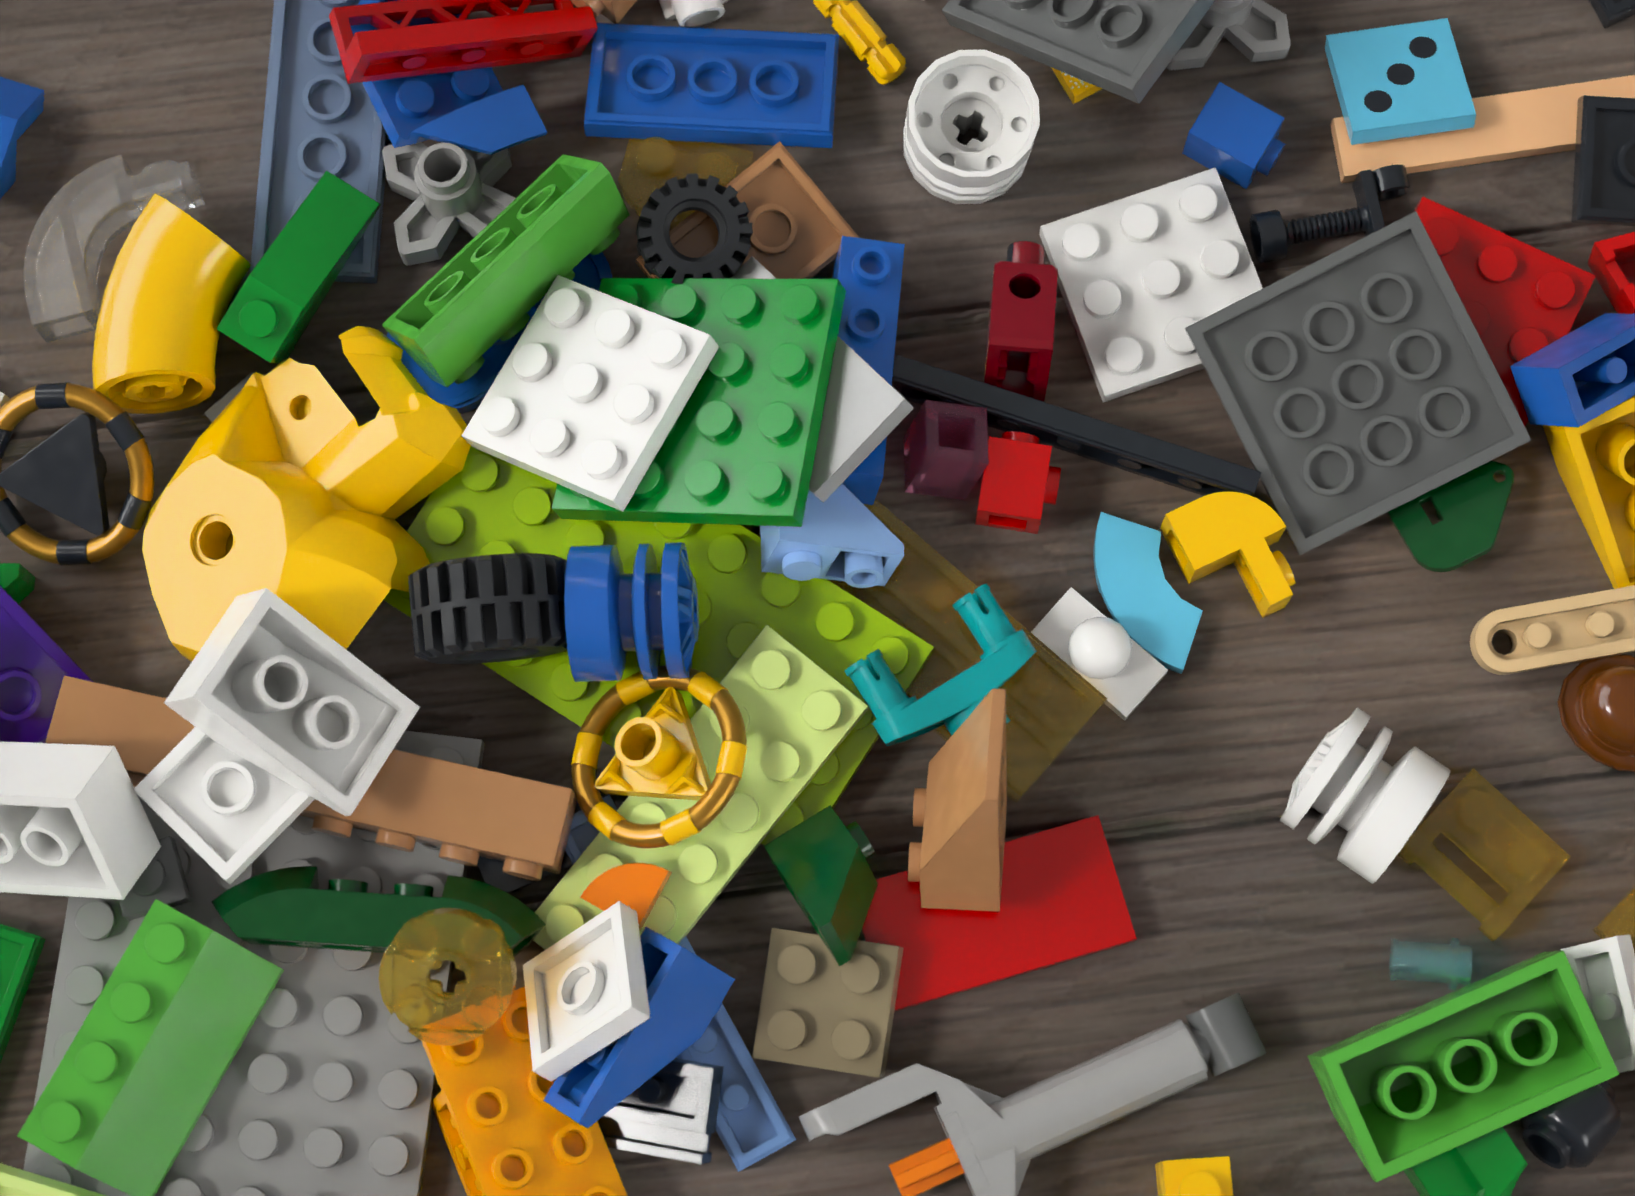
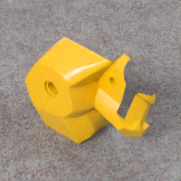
[142,326,471,662]

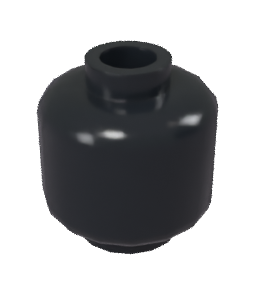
[1521,1081,1622,1169]

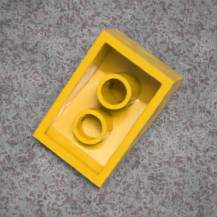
[1542,395,1635,589]

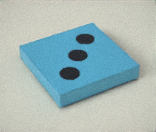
[1325,18,1476,145]

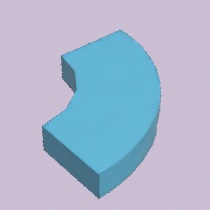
[1093,512,1203,674]

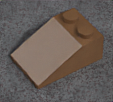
[908,689,1007,912]

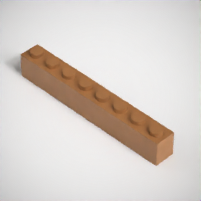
[45,675,577,881]

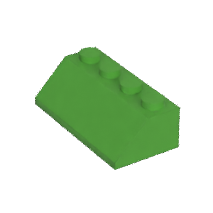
[382,154,630,388]
[18,899,284,1196]
[1308,951,1620,1182]

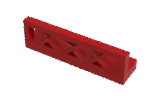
[329,0,598,84]

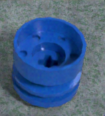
[564,542,699,682]

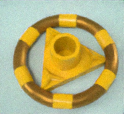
[571,666,747,848]

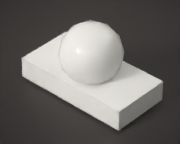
[1028,587,1168,721]

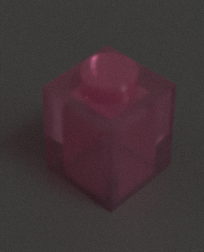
[904,400,989,500]

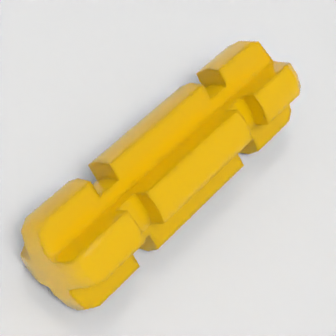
[813,0,906,85]

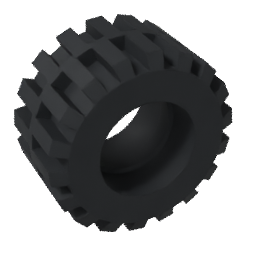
[408,553,567,664]

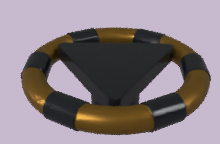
[0,382,154,565]

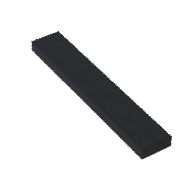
[892,355,1262,496]

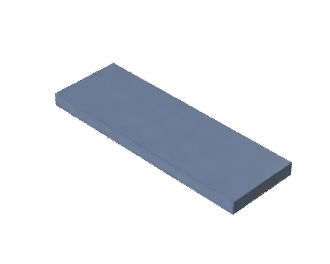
[250,0,389,283]

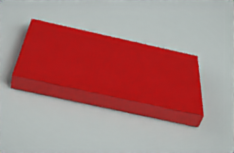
[862,815,1137,1012]

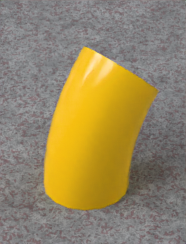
[92,193,251,414]

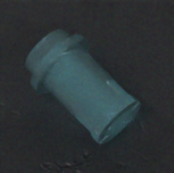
[1389,938,1472,990]

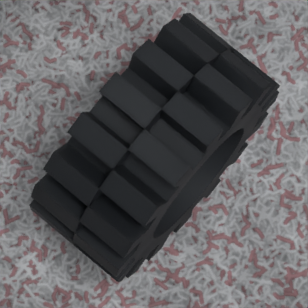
[636,173,753,284]

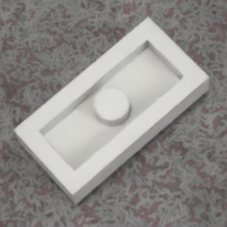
[1561,934,1635,1073]

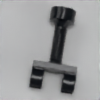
[1250,165,1410,263]

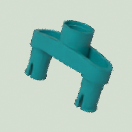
[844,583,1037,746]

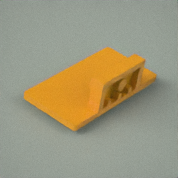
[419,987,628,1196]

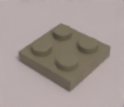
[752,928,903,1078]

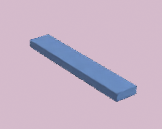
[565,795,796,1172]

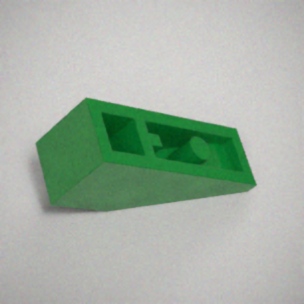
[216,170,381,363]

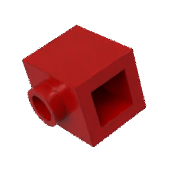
[975,431,1061,534]

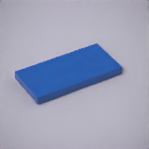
[584,23,839,148]

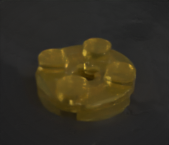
[379,908,517,1046]

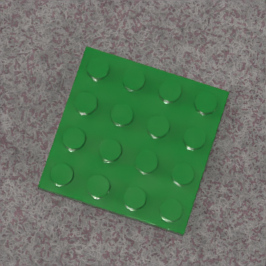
[552,278,846,527]

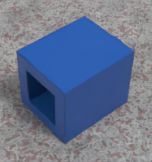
[1182,82,1286,190]

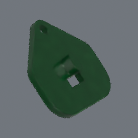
[1386,461,1514,572]

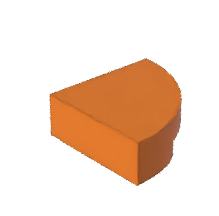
[580,863,672,930]

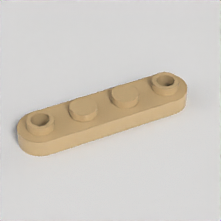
[1470,585,1635,675]

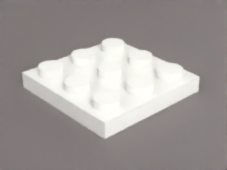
[1039,167,1263,403]
[462,275,719,512]

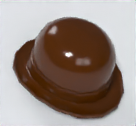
[1557,655,1635,772]

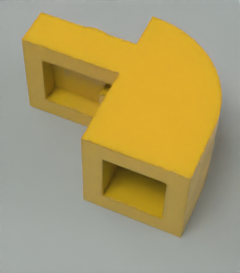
[1160,492,1295,618]

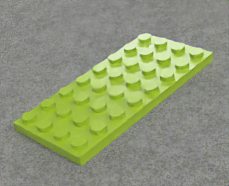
[383,446,935,845]

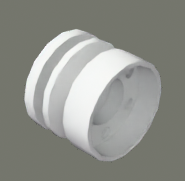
[903,50,1040,204]
[1280,707,1451,884]

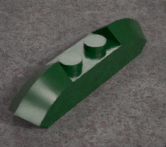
[212,866,546,962]

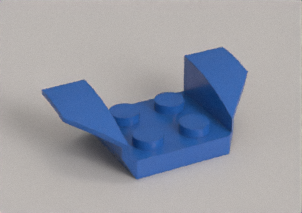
[351,0,547,155]

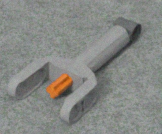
[799,992,1267,1196]

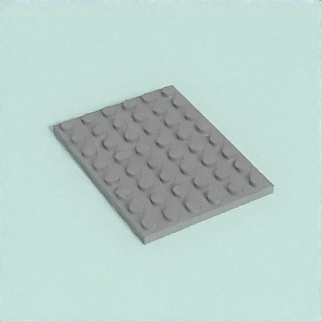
[23,731,485,1196]

